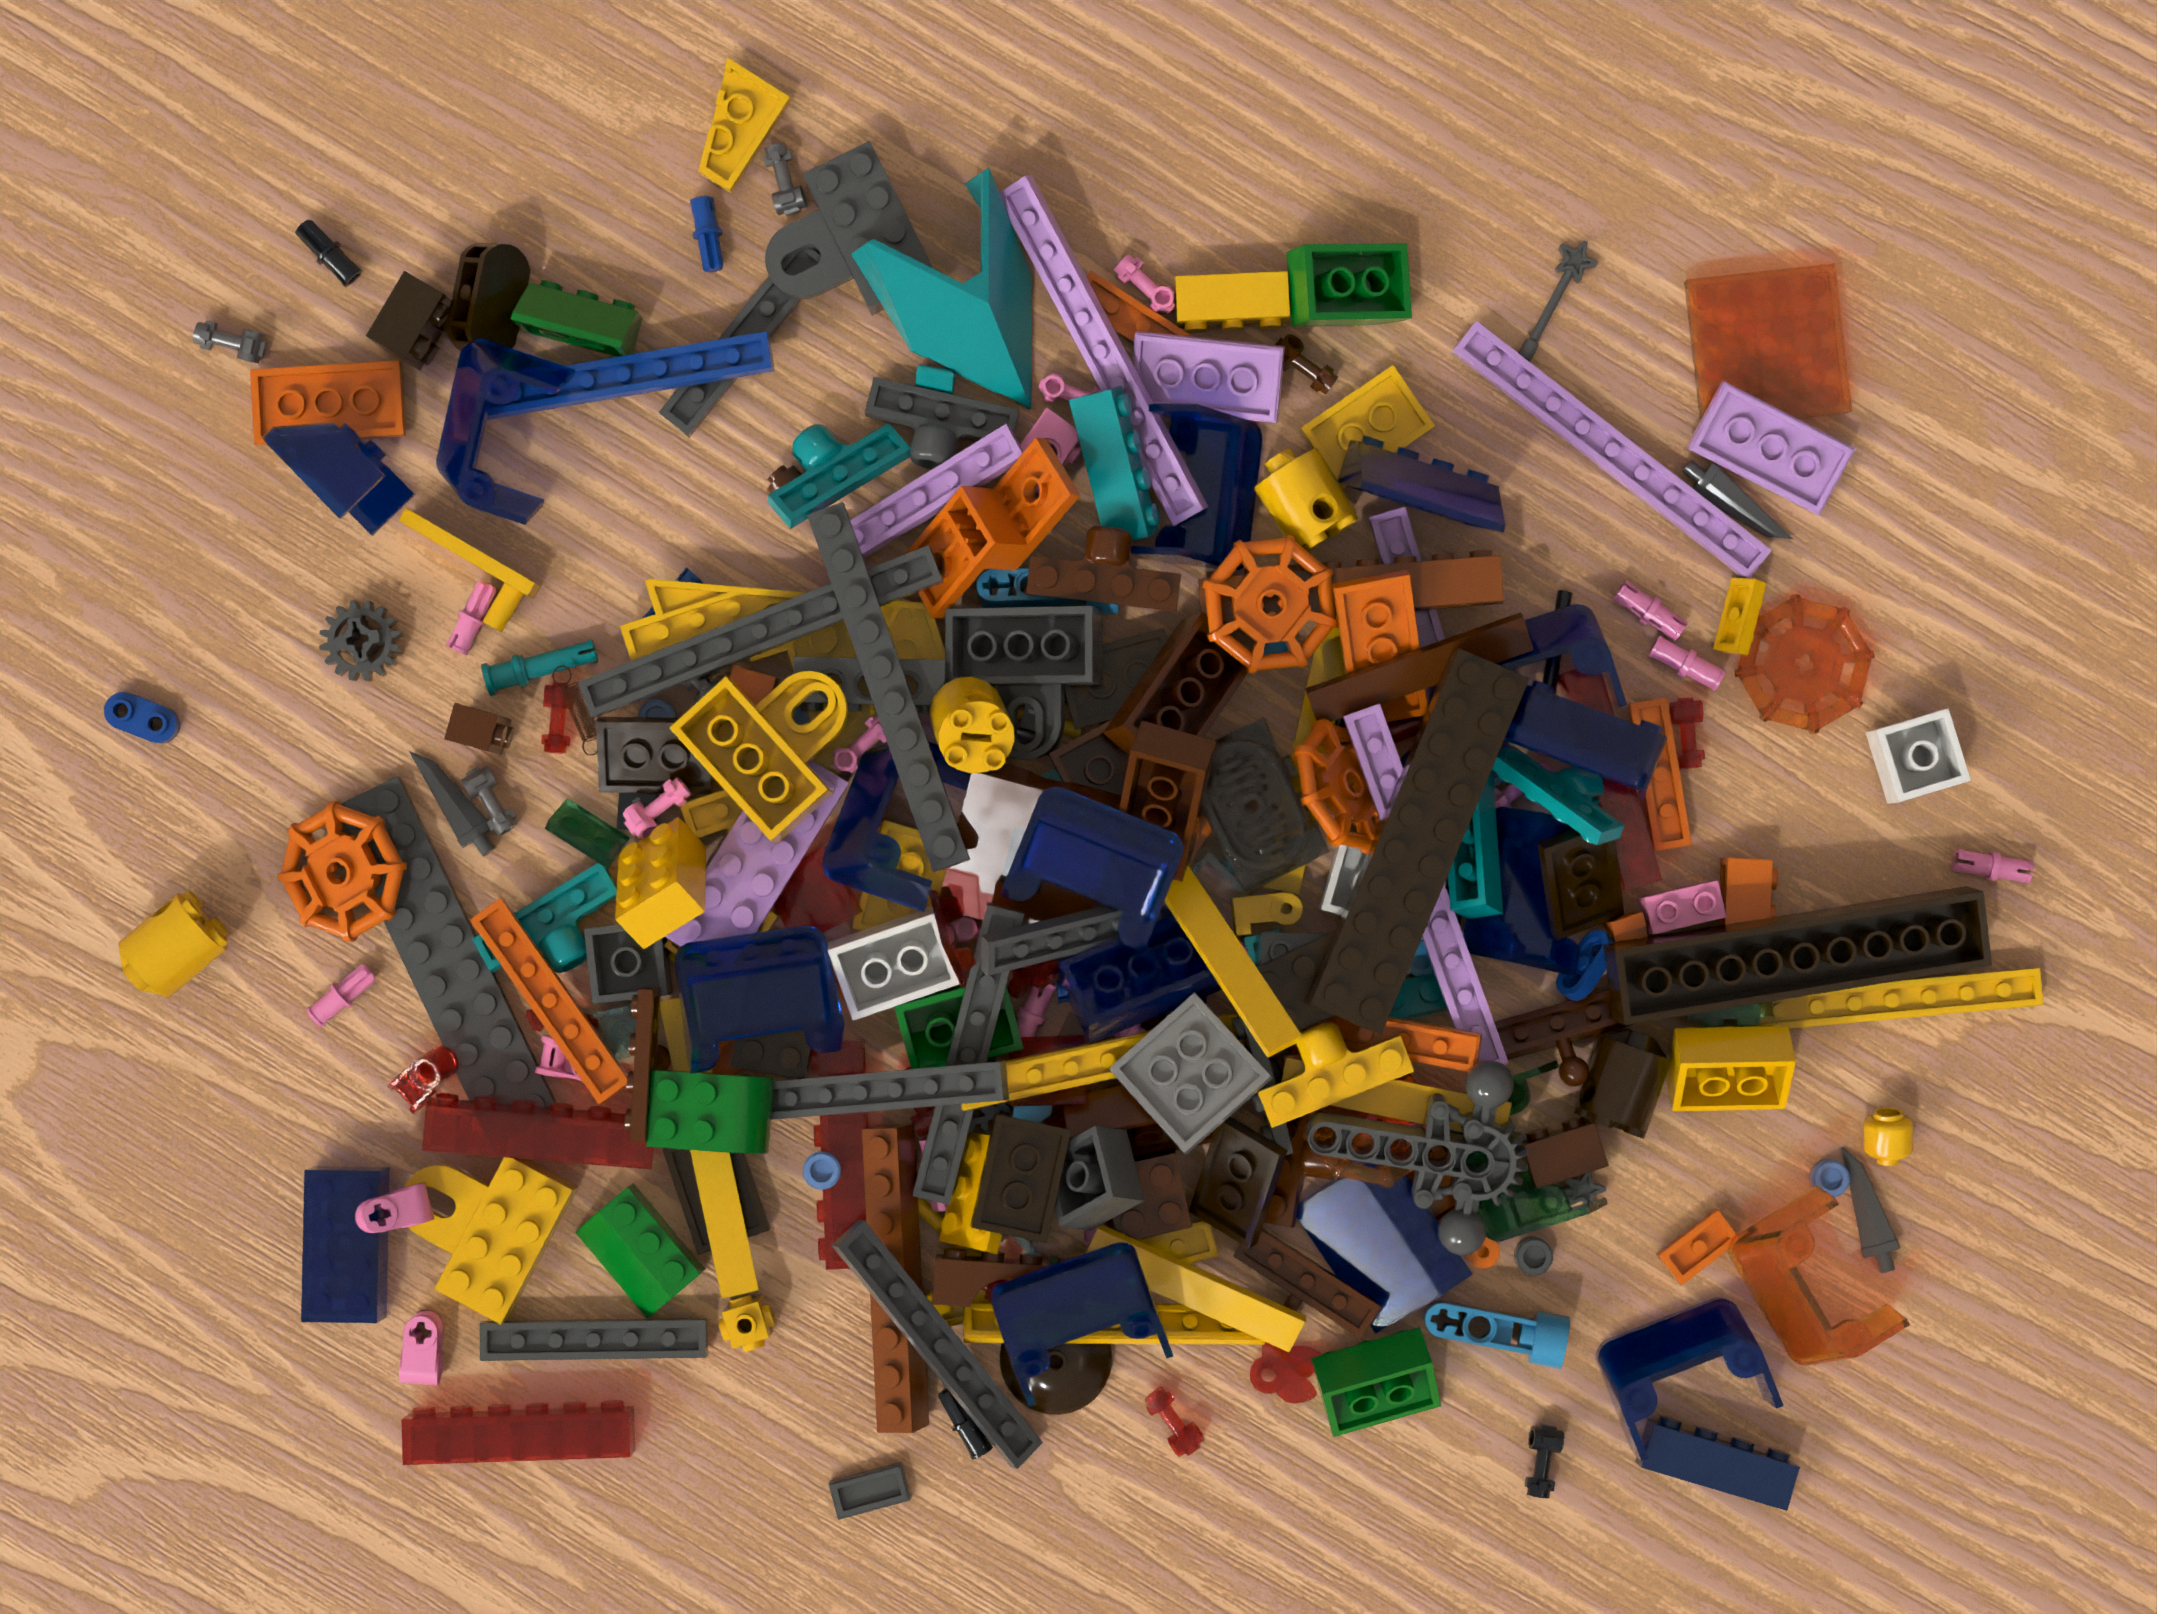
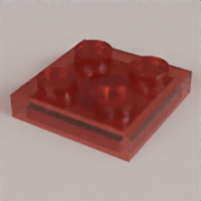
[774,846,863,948]

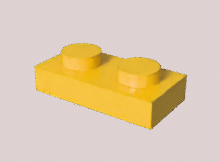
[1713,578,1767,655]

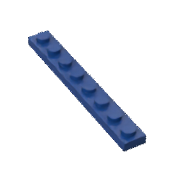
[476,331,775,420]

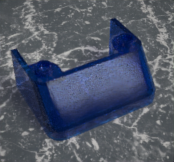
[436,339,575,525]
[1131,404,1263,570]
[262,422,415,536]
[1496,604,1627,709]
[1502,680,1667,799]
[822,742,971,912]
[990,1242,1174,1407]
[1596,1297,1784,1461]

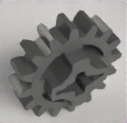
[319,600,403,682]

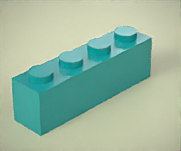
[1069,386,1160,541]
[1448,770,1503,919]

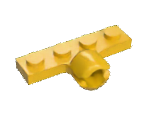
[1257,1023,1414,1128]

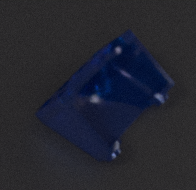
[1463,807,1579,977]

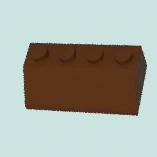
[1062,1082,1214,1159]

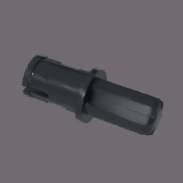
[295,220,362,287]
[938,1388,993,1460]

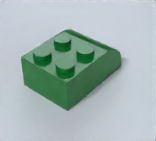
[1286,243,1412,327]
[646,1070,774,1154]

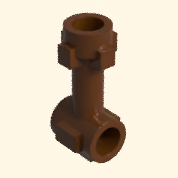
[1275,334,1338,394]

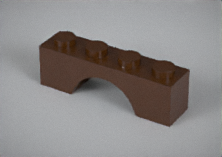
[932,1248,1088,1315]

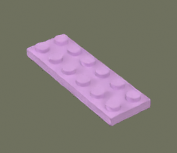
[665,760,849,976]

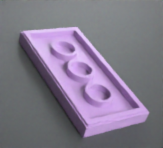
[1133,331,1285,423]
[1686,381,1855,515]

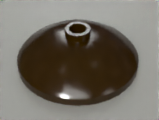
[1000,1343,1112,1415]

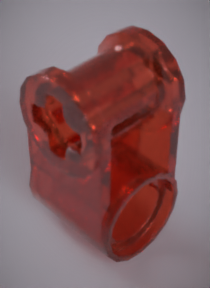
[387,1045,459,1114]

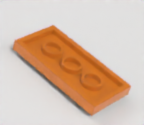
[250,360,406,446]
[1332,570,1428,722]

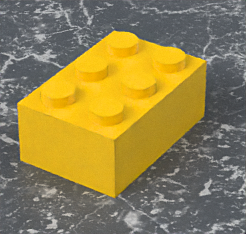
[615,817,706,949]
[1666,1025,1796,1112]

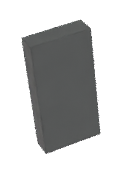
[828,1462,911,1520]

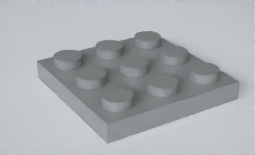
[1109,992,1272,1155]

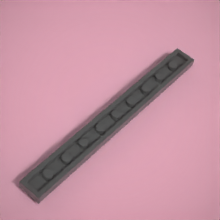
[807,502,970,873]
[578,545,944,718]

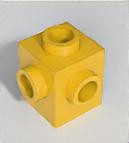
[718,1294,776,1352]

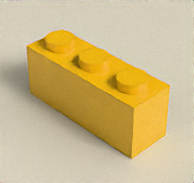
[1174,271,1290,333]

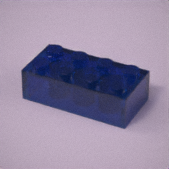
[1058,915,1222,1044]
[301,1166,390,1323]

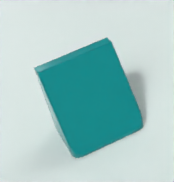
[915,364,956,395]

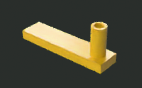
[398,508,541,633]

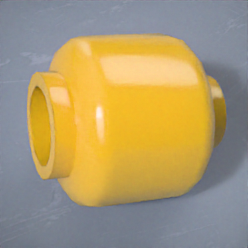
[1863,1107,1913,1166]

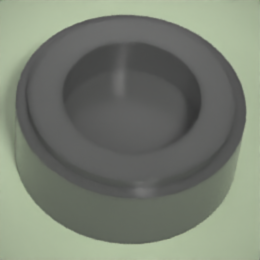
[1514,1237,1553,1276]

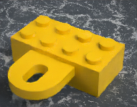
[669,671,848,844]
[404,1151,579,1325]

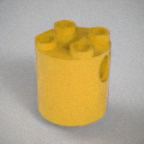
[1254,448,1359,553]
[929,677,1014,774]
[118,890,229,999]

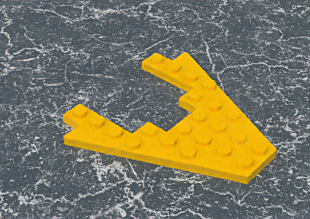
[620,579,945,838]

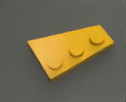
[698,57,791,193]

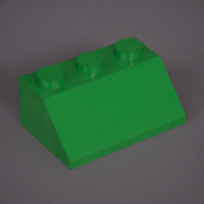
[511,280,643,357]
[894,979,1024,1069]
[575,1183,705,1318]
[1311,1327,1441,1437]

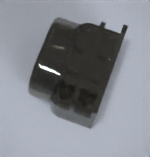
[1201,717,1330,893]

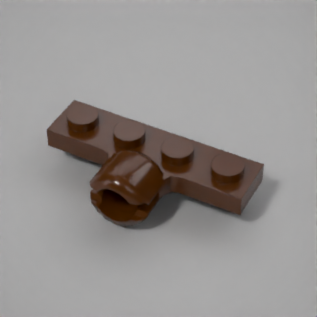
[1026,526,1181,612]
[1264,1072,1344,1228]

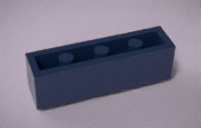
[1635,1415,1800,1511]

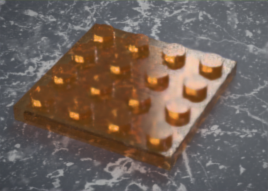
[1684,263,1852,421]

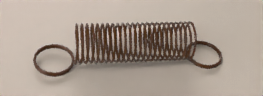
[552,666,597,756]

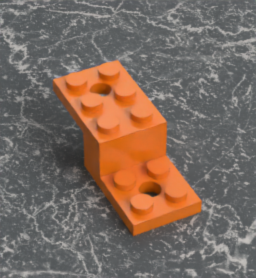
[905,437,1081,618]

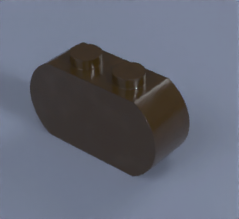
[446,243,531,357]

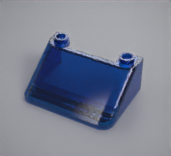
[1000,787,1183,952]
[675,926,845,1074]

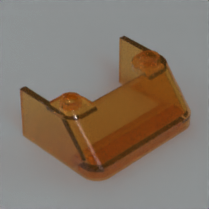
[1728,1185,1910,1366]

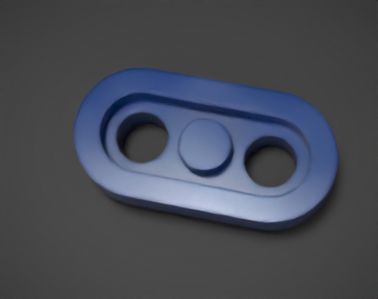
[104,692,180,744]
[1556,930,1615,1001]

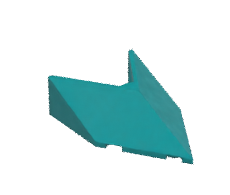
[851,168,1032,410]

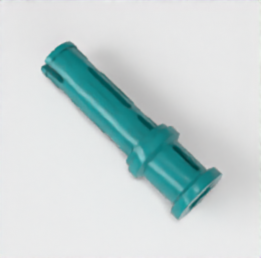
[481,639,598,696]

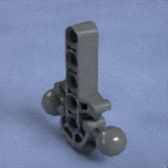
[1306,1060,1528,1256]

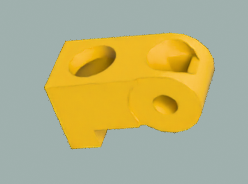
[1230,892,1303,936]

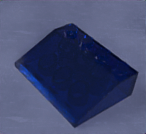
[1338,436,1506,533]
[1297,1161,1473,1334]

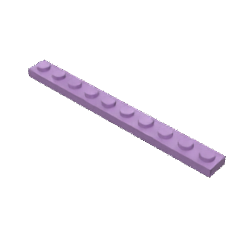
[999,175,1209,526]
[1452,321,1772,579]
[1343,703,1509,1065]

